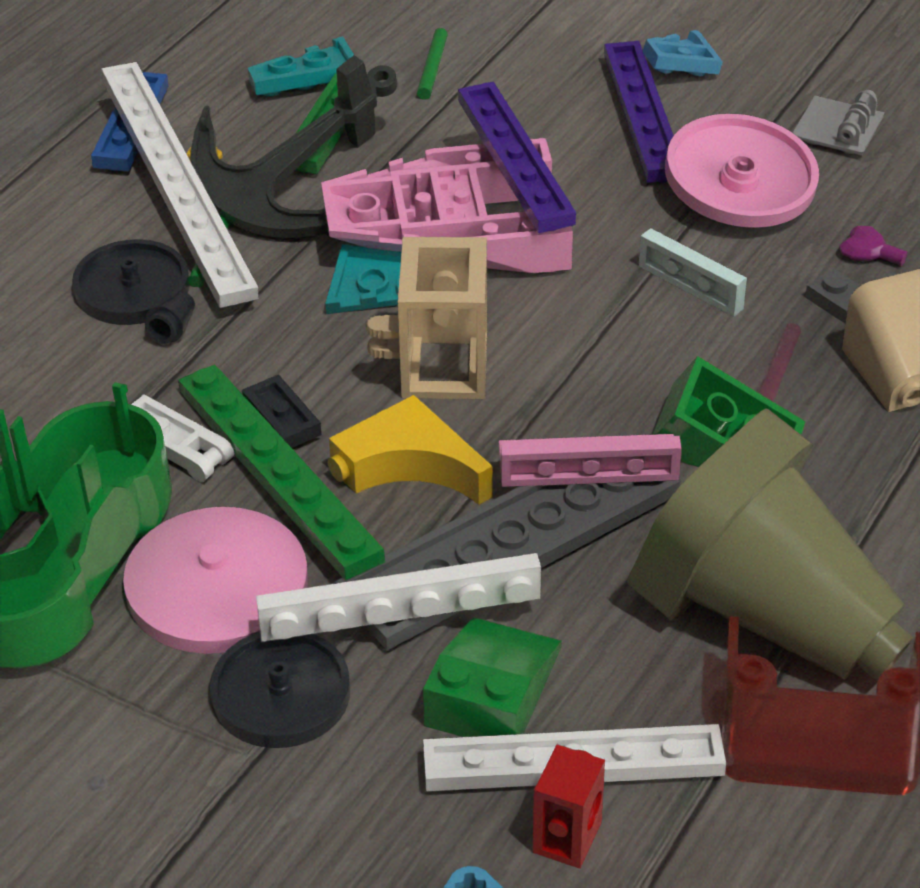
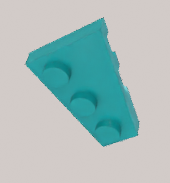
[247,36,354,96]
[325,244,402,314]

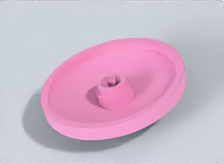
[665,114,819,227]
[123,507,308,654]

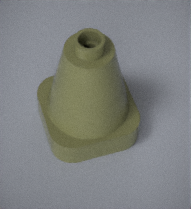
[627,409,914,682]

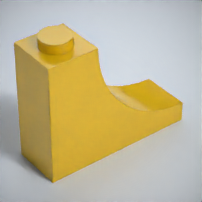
[328,395,493,505]

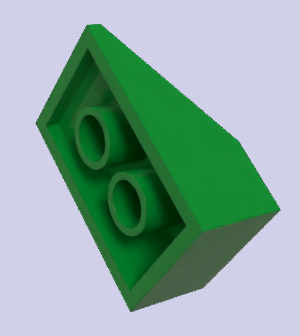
[653,356,806,467]
[423,617,562,737]

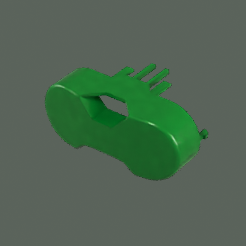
[0,382,172,669]

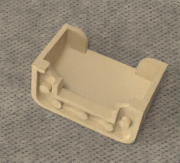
[842,269,920,412]

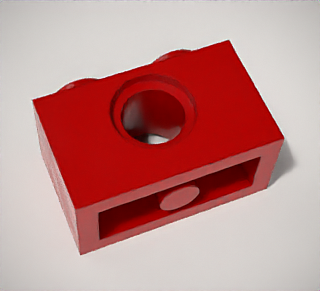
[533,744,605,869]

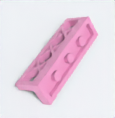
[499,434,681,487]

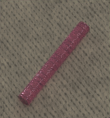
[759,323,801,402]

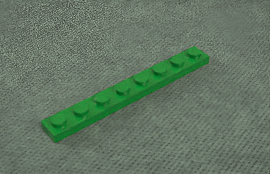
[178,364,385,581]

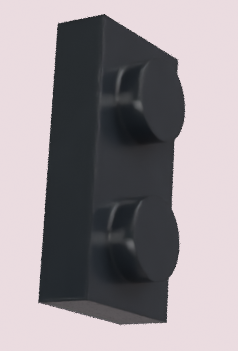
[242,374,322,448]

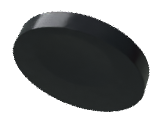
[72,239,190,325]
[210,632,350,748]

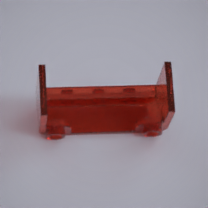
[721,616,920,796]

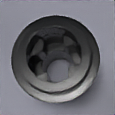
[145,292,195,344]

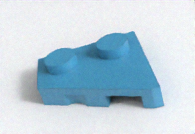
[643,30,723,76]

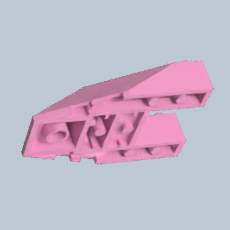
[321,138,573,273]

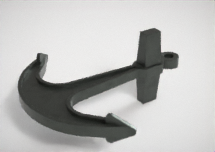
[191,55,398,238]

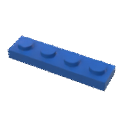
[91,72,169,171]

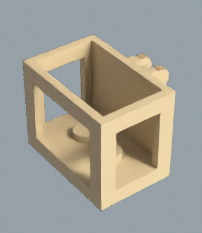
[366,237,487,399]

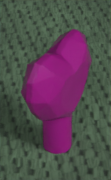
[839,226,908,266]

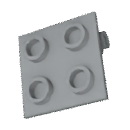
[793,90,885,156]

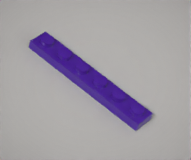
[604,41,674,182]
[458,81,576,233]

